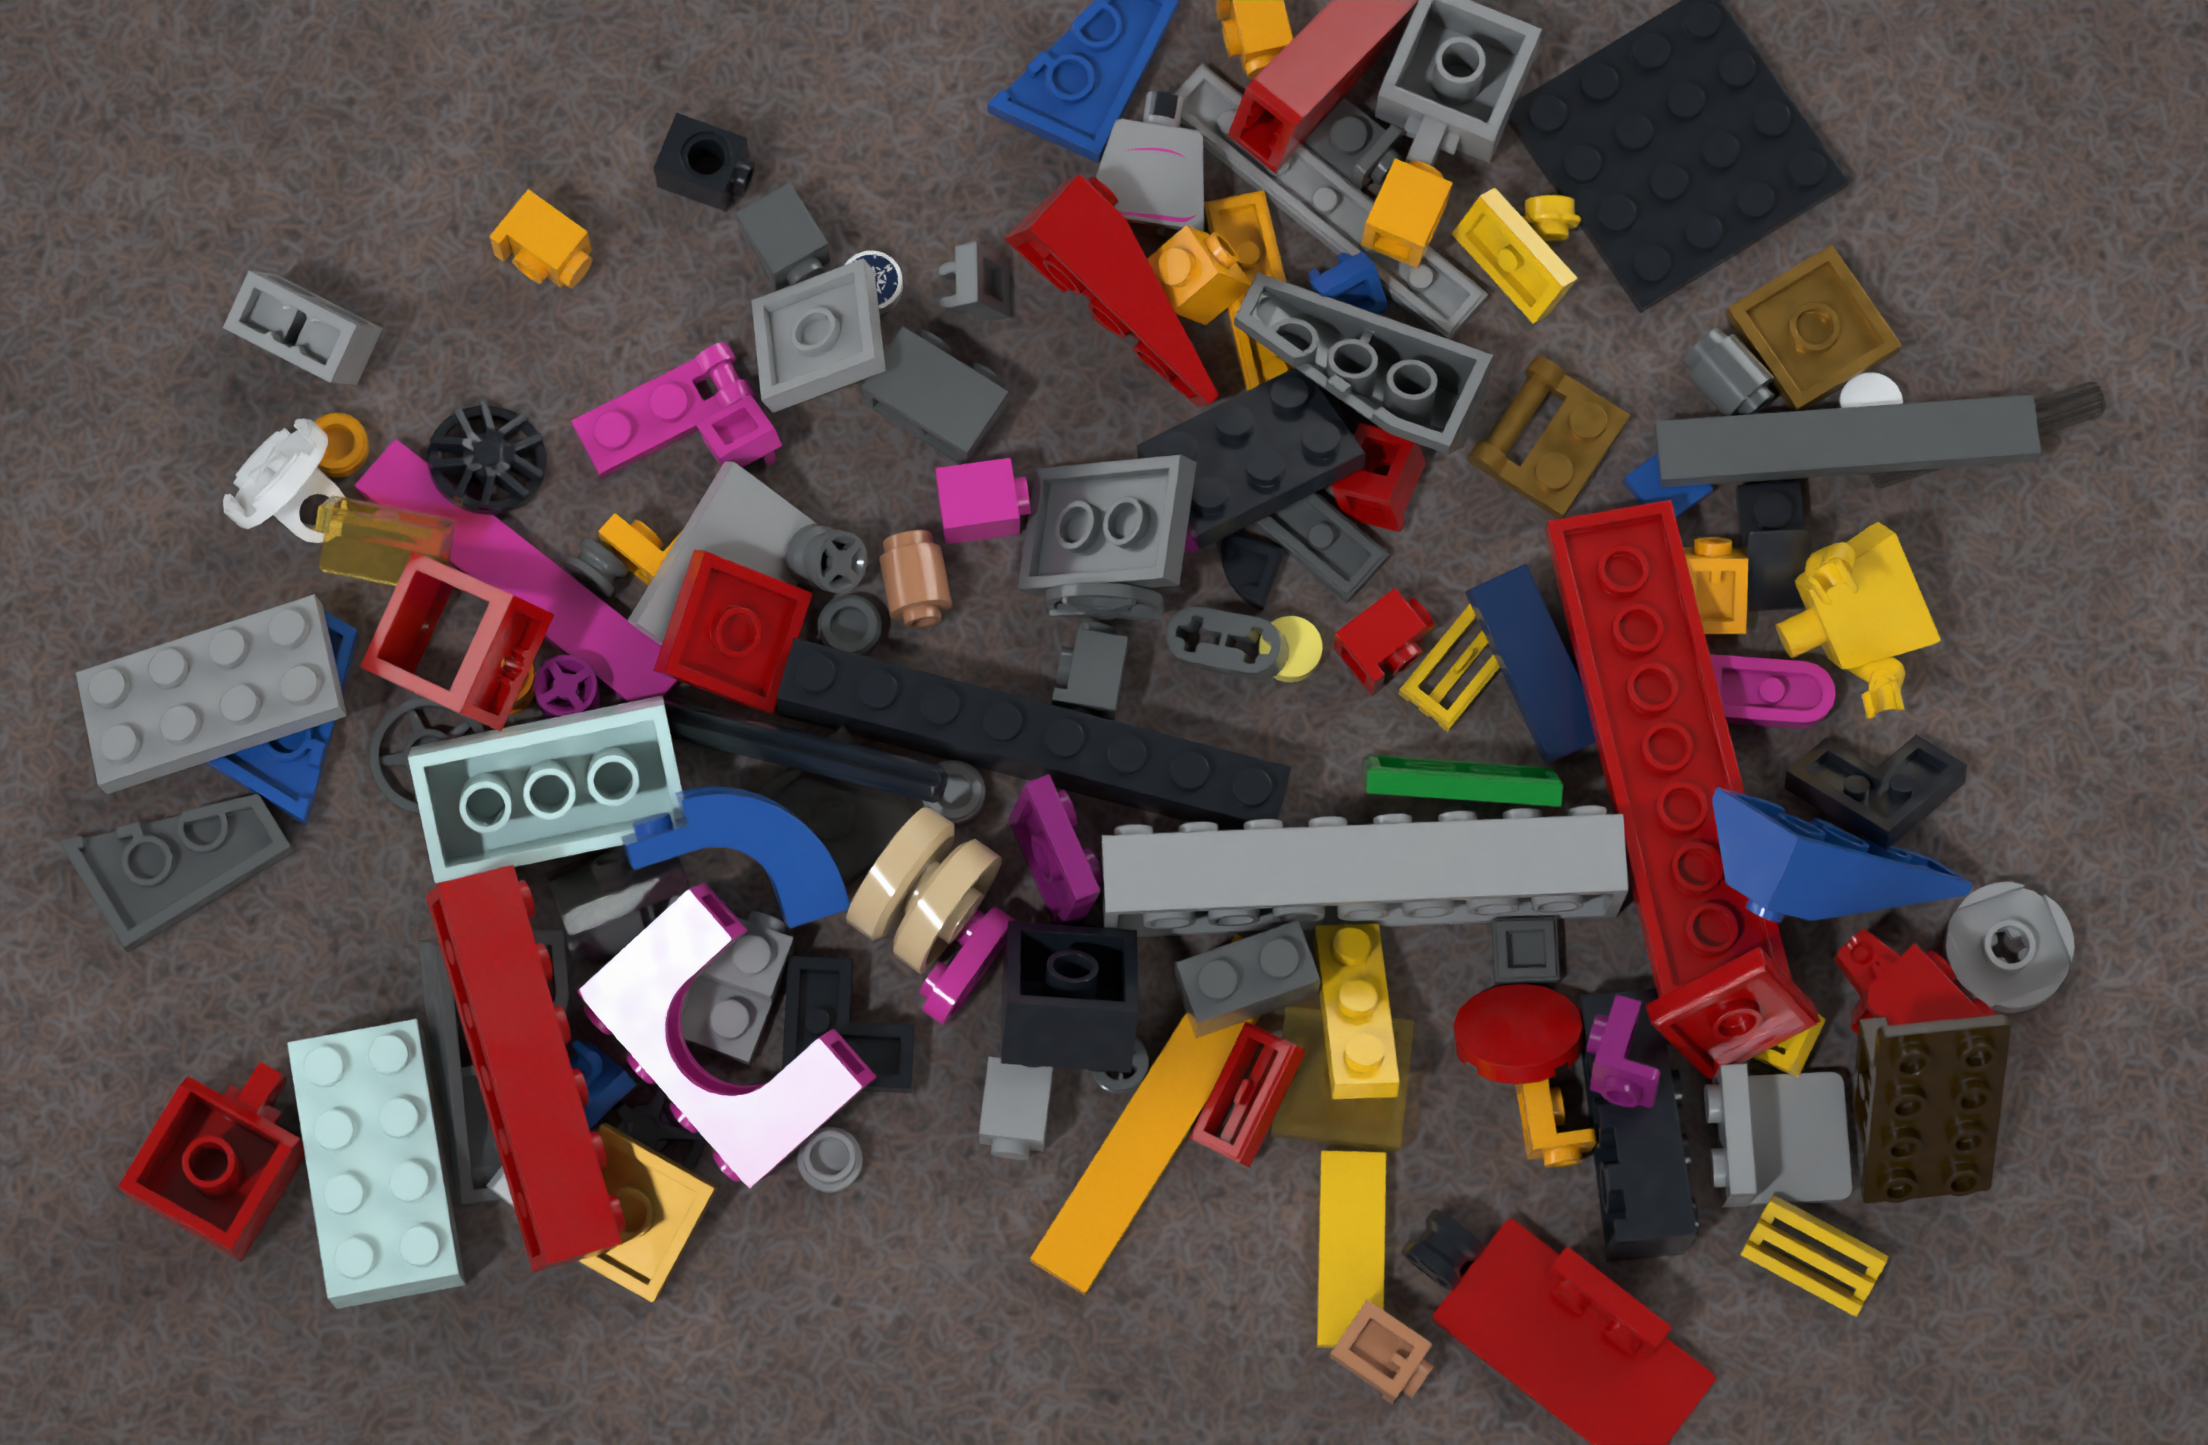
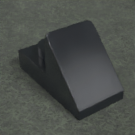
[1735,482,1812,612]

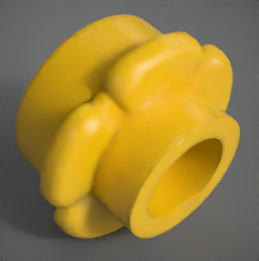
[1522,195,1581,241]

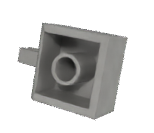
[1375,0,1542,167]

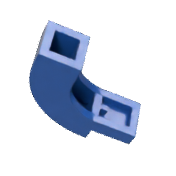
[621,787,850,928]

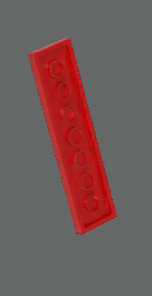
[1545,500,1791,999]

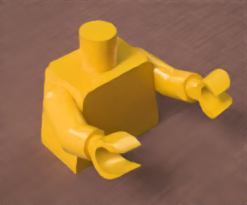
[1776,522,1941,719]

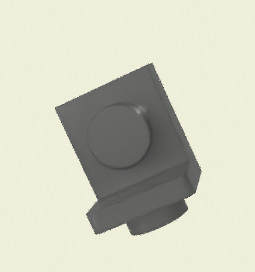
[1304,97,1403,192]

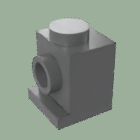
[1052,622,1128,721]

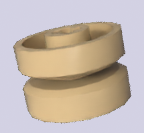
[846,806,1002,974]

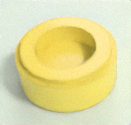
[1258,616,1323,682]

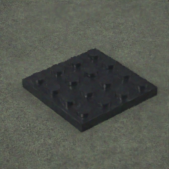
[1508,0,1849,314]

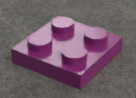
[1008,774,1103,926]

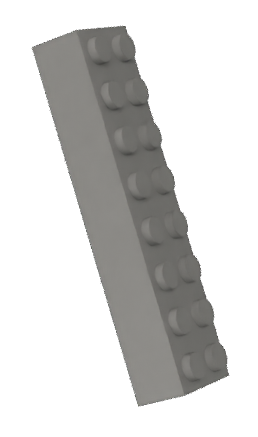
[1101,806,1628,937]

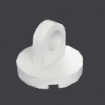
[223,418,349,543]

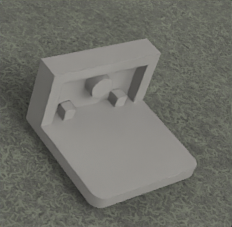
[1704,1064,1852,1207]

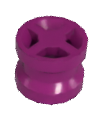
[534,655,600,719]

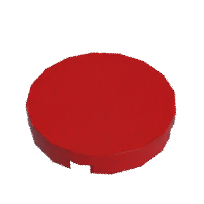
[1453,984,1584,1085]

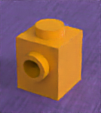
[1147,225,1251,326]

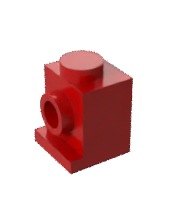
[1331,423,1426,533]
[1332,588,1435,696]

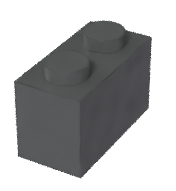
[861,326,1009,465]
[1174,920,1321,1038]

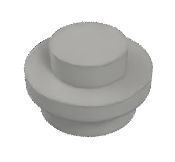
[797,1127,863,1193]

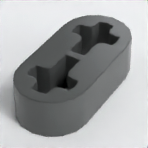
[1166,607,1289,680]

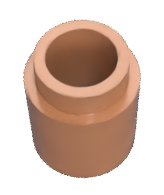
[879,530,952,629]

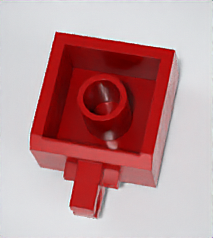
[1833,928,1997,1036]
[118,1062,305,1263]

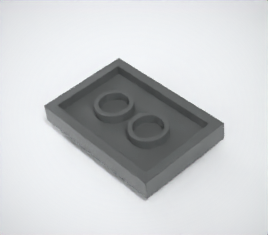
[1017,455,1197,596]

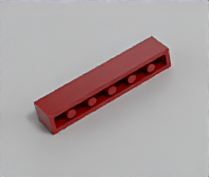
[426,865,625,1273]

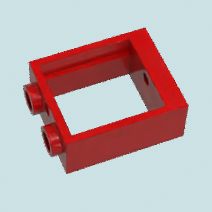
[360,551,555,731]

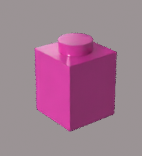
[935,458,1031,545]

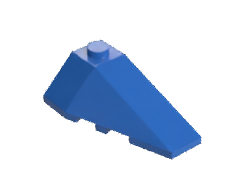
[1712,787,1973,923]

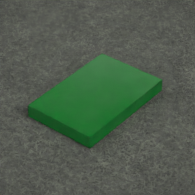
[1363,754,1563,807]

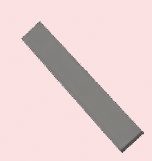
[1174,63,1488,340]

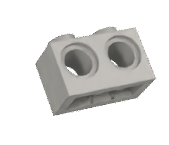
[223,271,383,385]

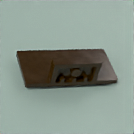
[1852,1014,2011,1204]

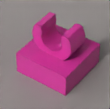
[695,394,782,467]

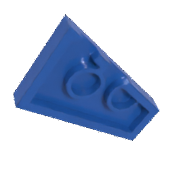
[987,0,1180,164]

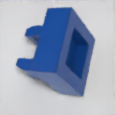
[1309,251,1389,314]
[570,1040,636,1130]

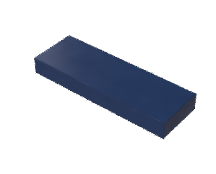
[1465,564,1596,765]

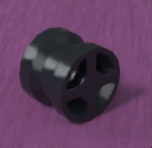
[1401,1209,1484,1291]

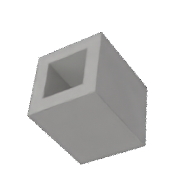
[979,1057,1053,1160]

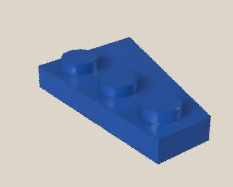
[205,597,360,826]

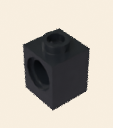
[654,113,755,212]

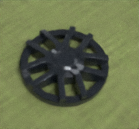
[427,402,547,515]

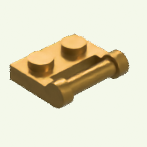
[1467,356,1630,519]

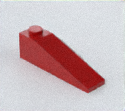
[1004,174,1219,408]

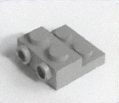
[667,894,795,1066]

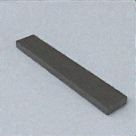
[1654,395,2041,488]

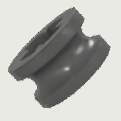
[564,537,629,597]
[1091,1038,1149,1095]

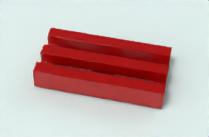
[1189,1021,1306,1168]

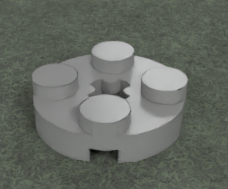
[1942,882,2075,1013]

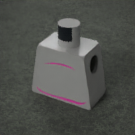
[1095,91,1204,239]

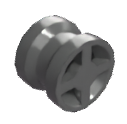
[786,524,867,594]

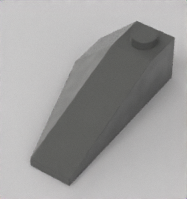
[1234,273,1493,454]
[418,929,569,1204]

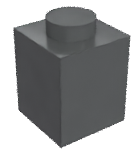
[736,182,830,291]

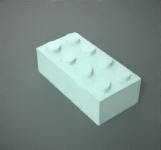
[408,695,683,883]
[287,1019,465,1309]

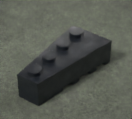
[1576,989,1699,1262]

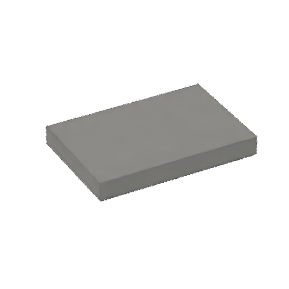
[627,461,817,646]

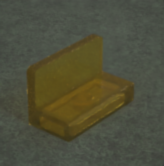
[315,495,456,586]

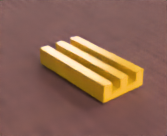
[1398,604,1500,732]
[1740,1194,1889,1317]

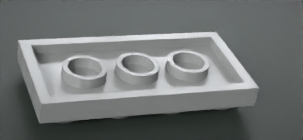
[76,594,347,794]

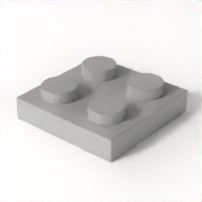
[751,258,886,413]

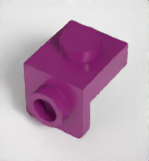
[1586,994,1661,1108]

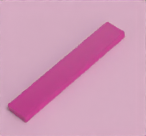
[354,438,681,703]

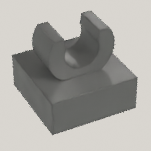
[939,242,1011,321]

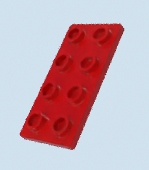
[1432,1219,1715,1445]

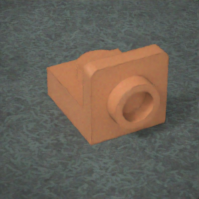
[1329,1300,1434,1405]

